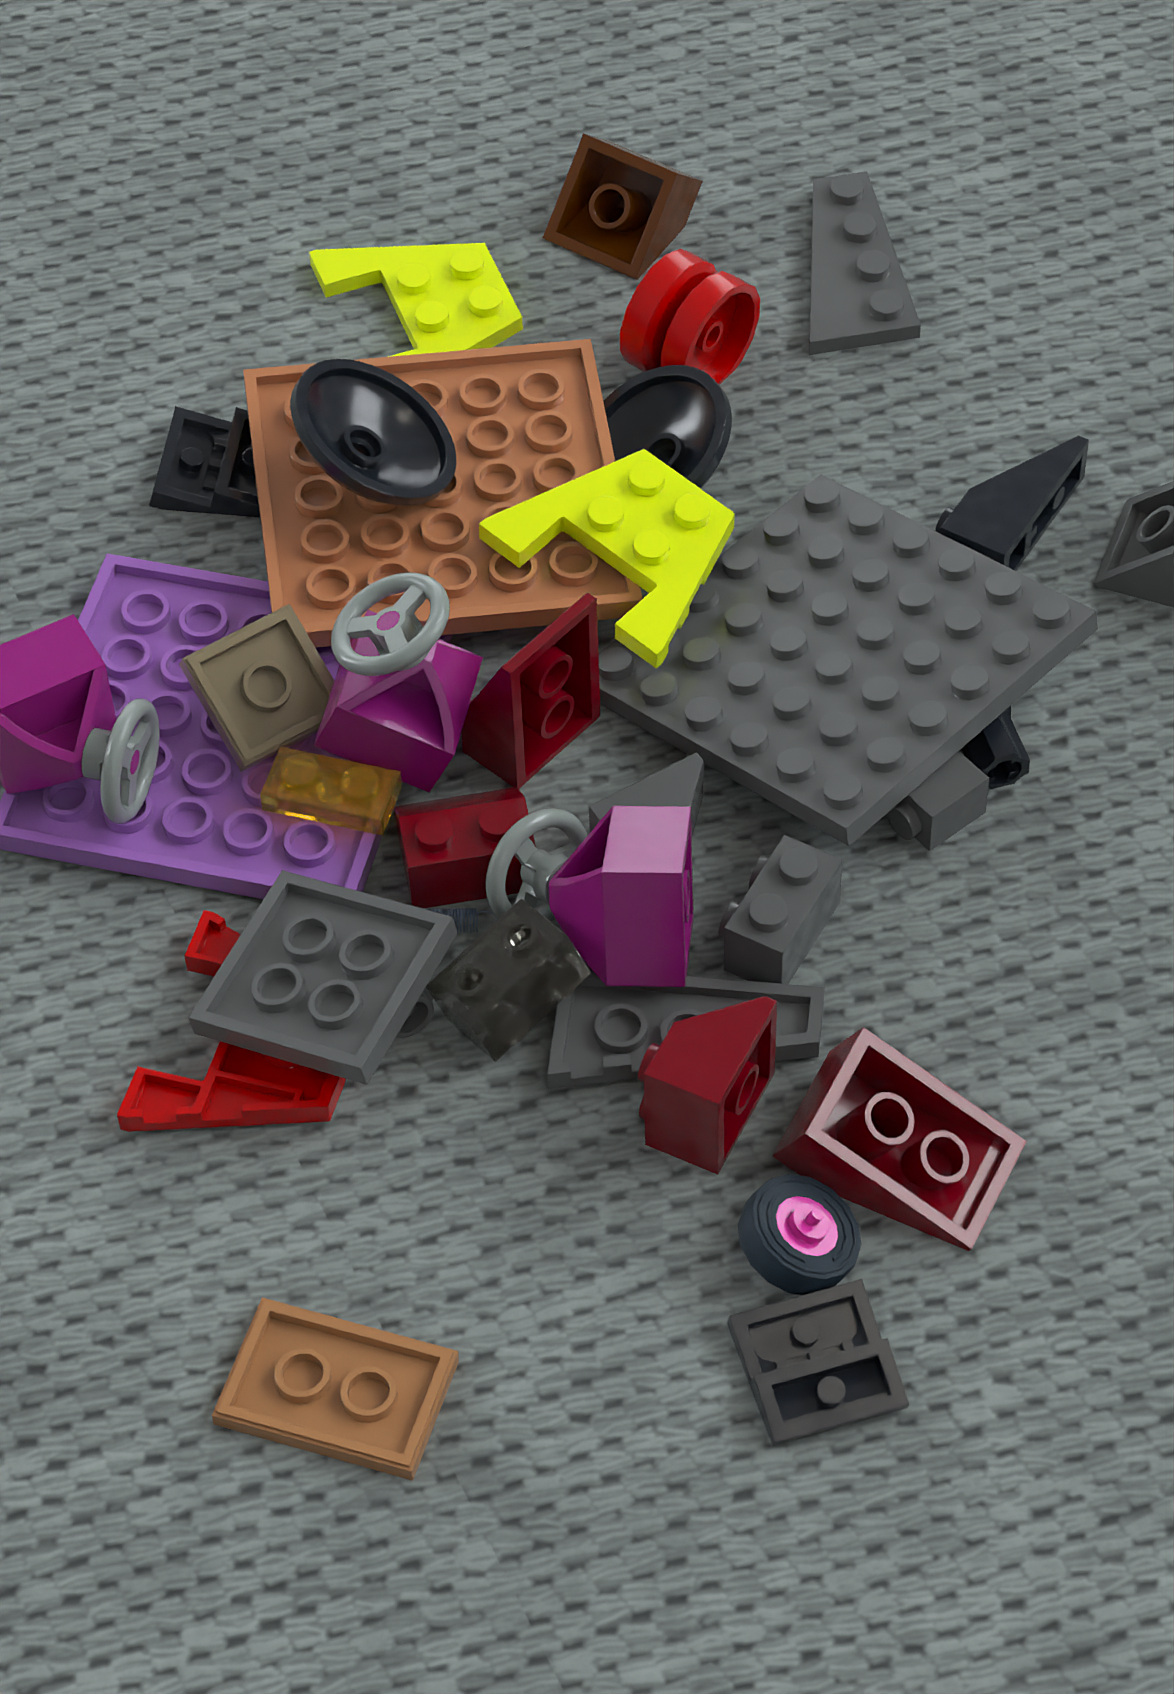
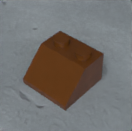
[543,133,703,280]

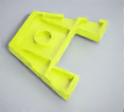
[309,243,523,357]
[479,449,735,669]

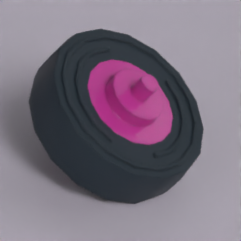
[738,1174,861,1295]

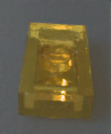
[260,746,402,836]

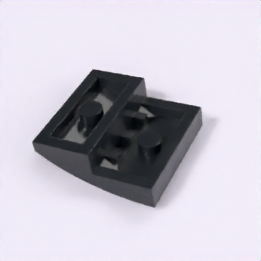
[149,406,260,517]
[727,1279,909,1446]

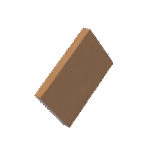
[212,1297,459,1481]

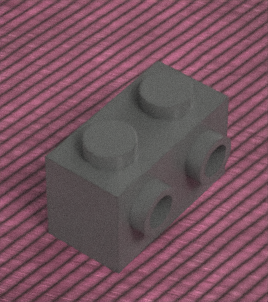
[718,835,842,984]

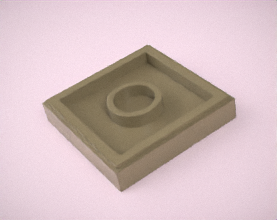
[179,604,334,772]

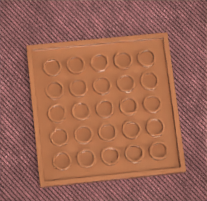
[243,339,643,648]

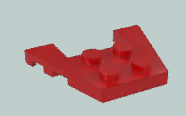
[117,910,346,1132]

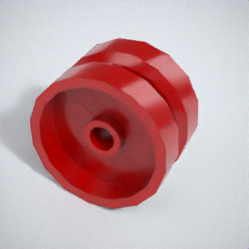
[620,249,760,385]

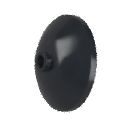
[290,359,457,506]
[603,365,732,489]

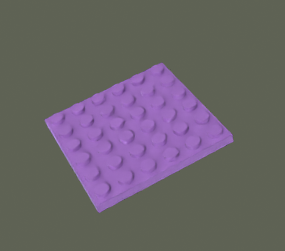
[0,554,453,899]

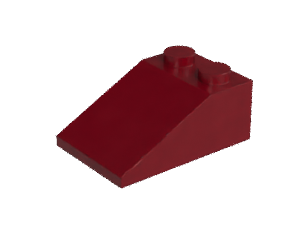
[461,592,601,789]
[772,1027,1027,1251]

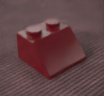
[393,787,536,909]
[638,996,777,1175]

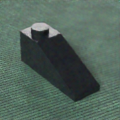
[935,435,1089,571]

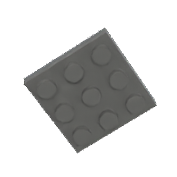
[188,870,458,1085]

